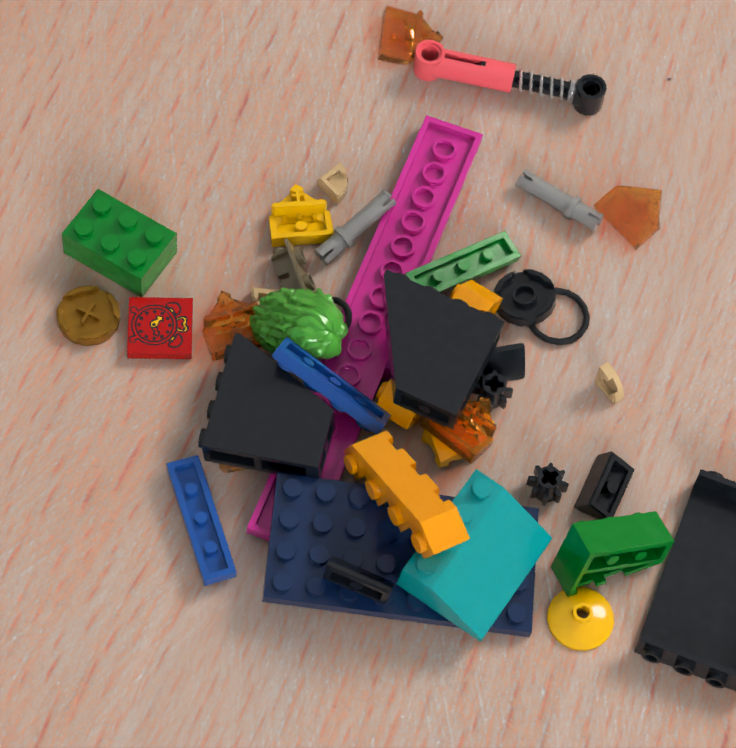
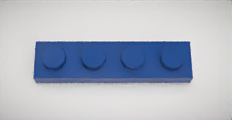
[271,337,391,435]
[166,455,237,586]

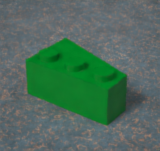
[550,511,674,597]

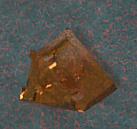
[378,6,444,65]
[594,185,662,250]
[202,291,262,361]
[421,397,497,464]

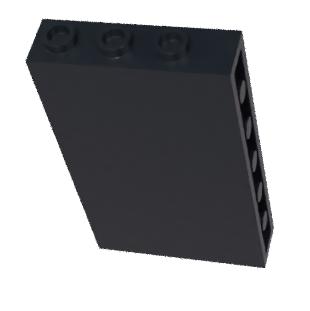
[634,469,736,691]

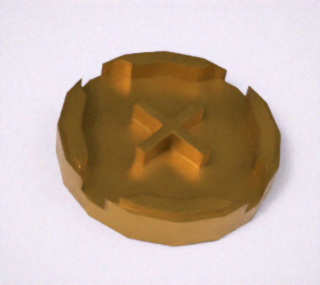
[56,285,120,346]

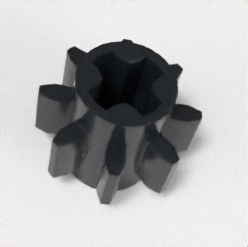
[472,370,513,412]
[526,463,569,506]

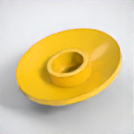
[547,587,614,651]

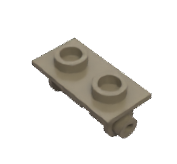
[271,238,316,291]

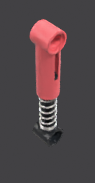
[413,40,607,116]

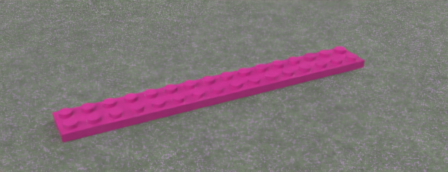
[247,115,483,541]

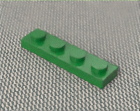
[405,231,521,294]

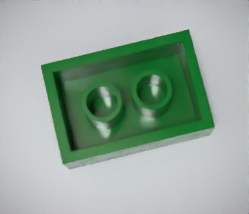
[62,189,177,297]

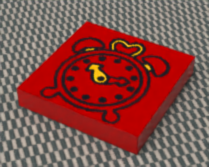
[127,297,193,359]

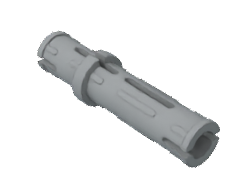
[516,169,604,232]
[314,189,397,265]

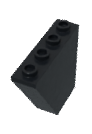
[382,269,505,430]
[198,333,335,478]

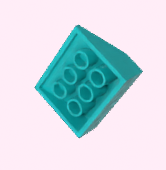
[396,469,553,642]

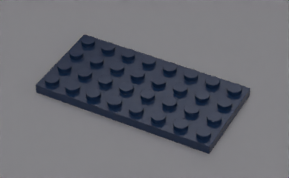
[262,472,539,637]

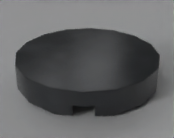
[494,269,556,326]

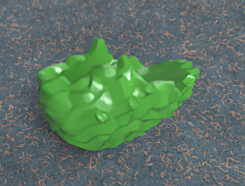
[249,288,348,361]

